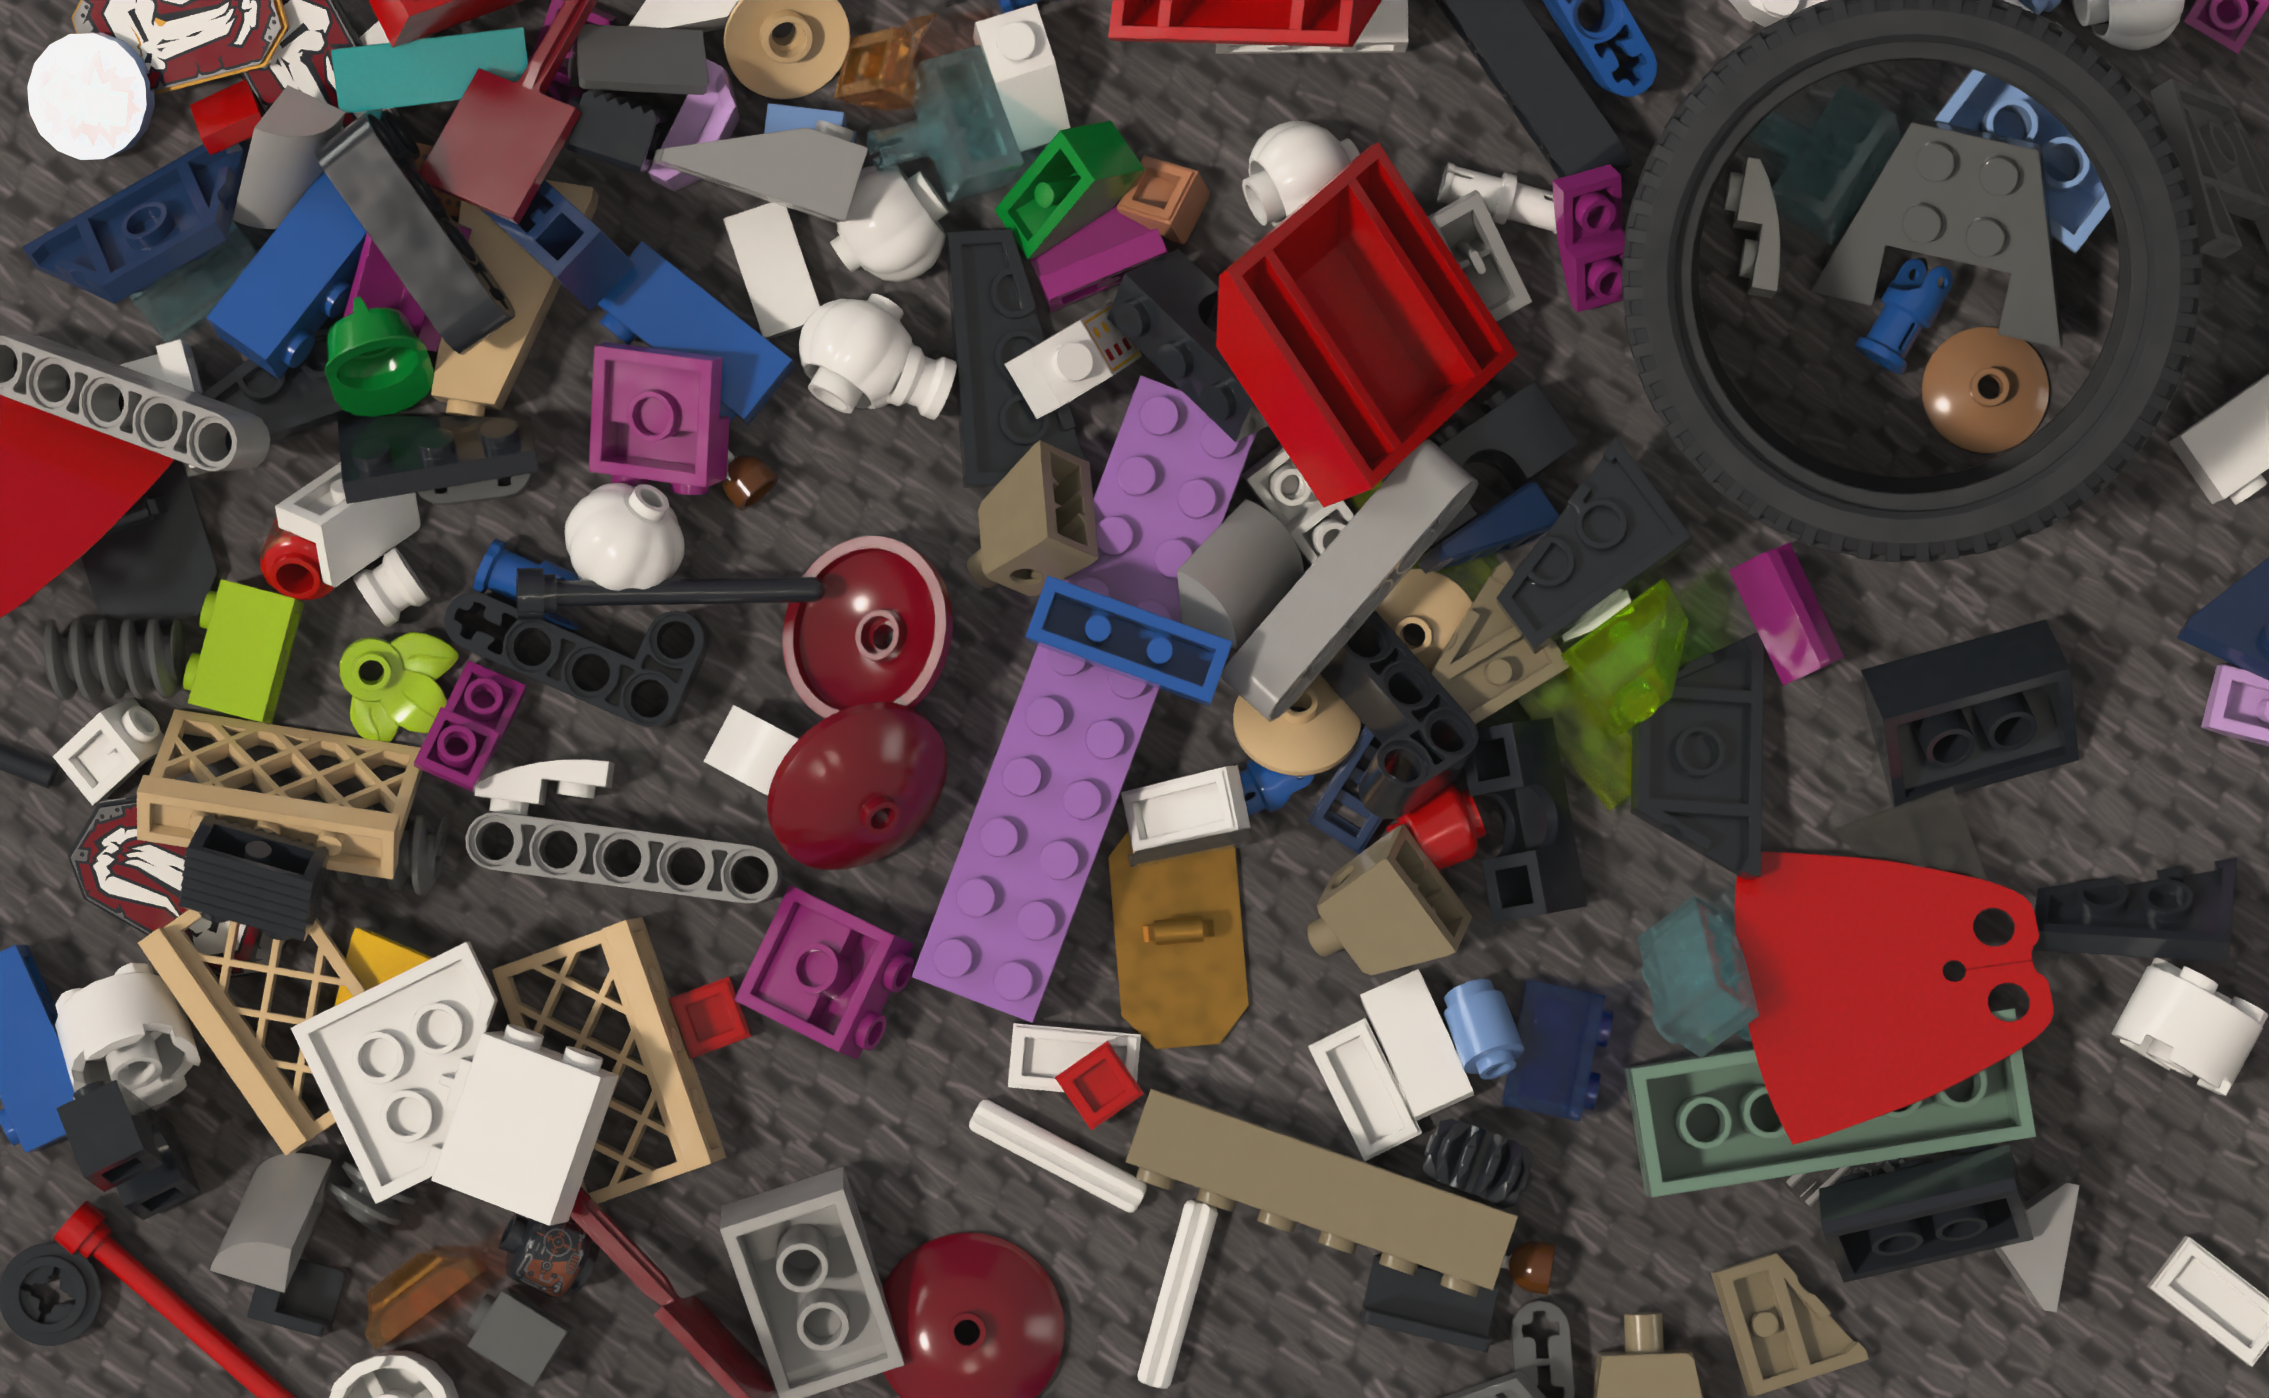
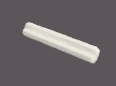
[969,1100,1147,1213]
[1137,1200,1218,1389]

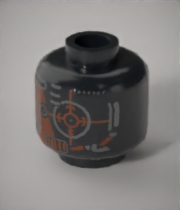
[499,1213,600,1298]

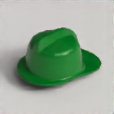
[325,296,434,417]

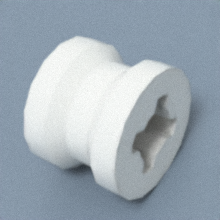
[886,345,957,420]
[352,547,431,628]

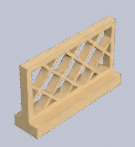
[137,709,423,880]
[138,910,367,1156]
[492,917,727,1204]

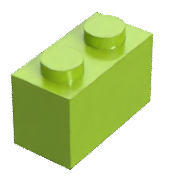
[183,579,305,725]

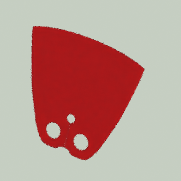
[0,395,175,618]
[1735,852,2054,1145]

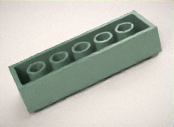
[1624,1008,2036,1197]

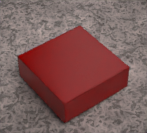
[190,79,263,155]
[669,976,752,1059]
[1055,1040,1144,1130]

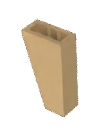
[431,180,599,417]

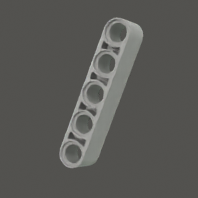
[0,335,271,471]
[1221,439,1478,722]
[465,812,782,904]

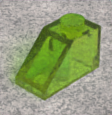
[1560,579,1688,736]

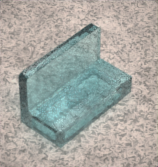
[129,217,258,343]

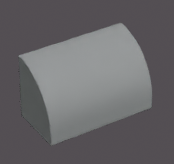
[232,85,345,229]
[1177,499,1304,649]
[210,1153,332,1293]

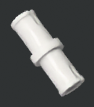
[1437,162,1557,234]

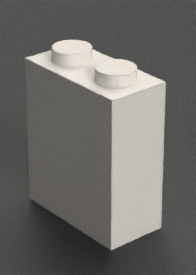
[431,1024,619,1226]

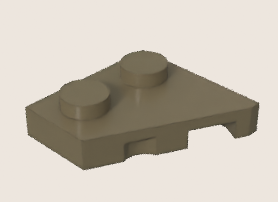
[1430,561,1570,724]
[1711,1253,1869,1396]

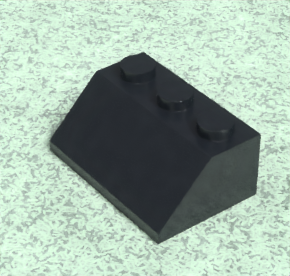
[1861,619,2079,811]
[1819,1144,2034,1283]

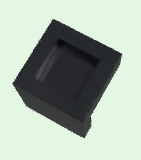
[247,1258,346,1337]

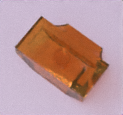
[834,13,937,111]
[365,1248,488,1351]

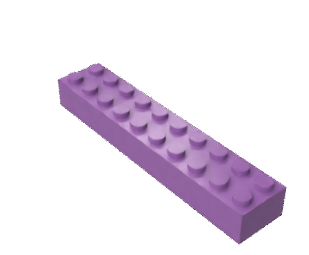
[912,375,1258,1023]

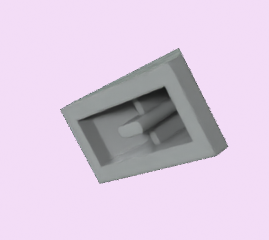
[1427,190,1532,322]
[1995,1180,2080,1313]

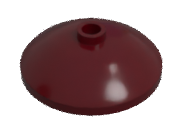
[782,536,953,718]
[767,702,948,870]
[882,1232,1065,1398]

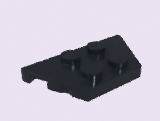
[1631,633,1764,880]

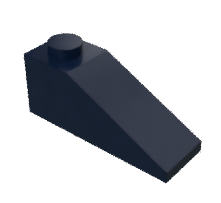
[478,179,635,311]

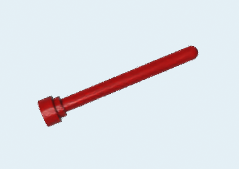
[53,1200,297,1398]

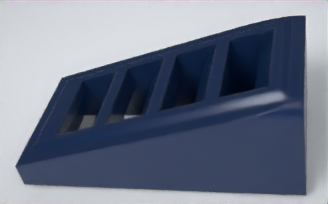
[1418,482,1559,574]
[1306,726,1400,854]

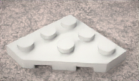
[291,942,498,1204]

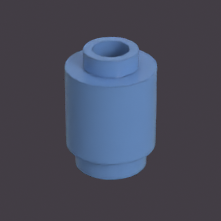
[1443,979,1524,1079]

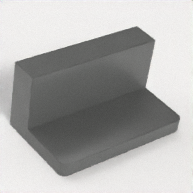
[568,24,709,95]

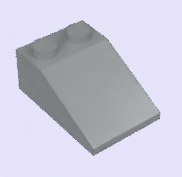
[720,1167,905,1398]

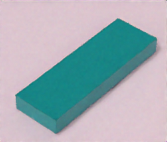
[331,27,528,113]

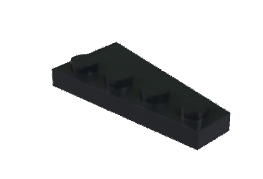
[945,229,1093,488]

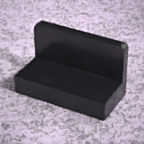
[1359,1256,1499,1353]

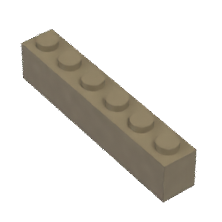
[1126,1089,1518,1297]

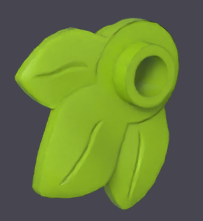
[339,631,459,743]

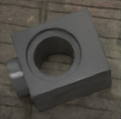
[467,1287,574,1387]

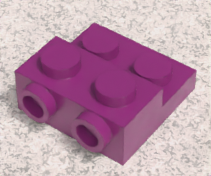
[589,342,730,495]
[734,885,914,1060]

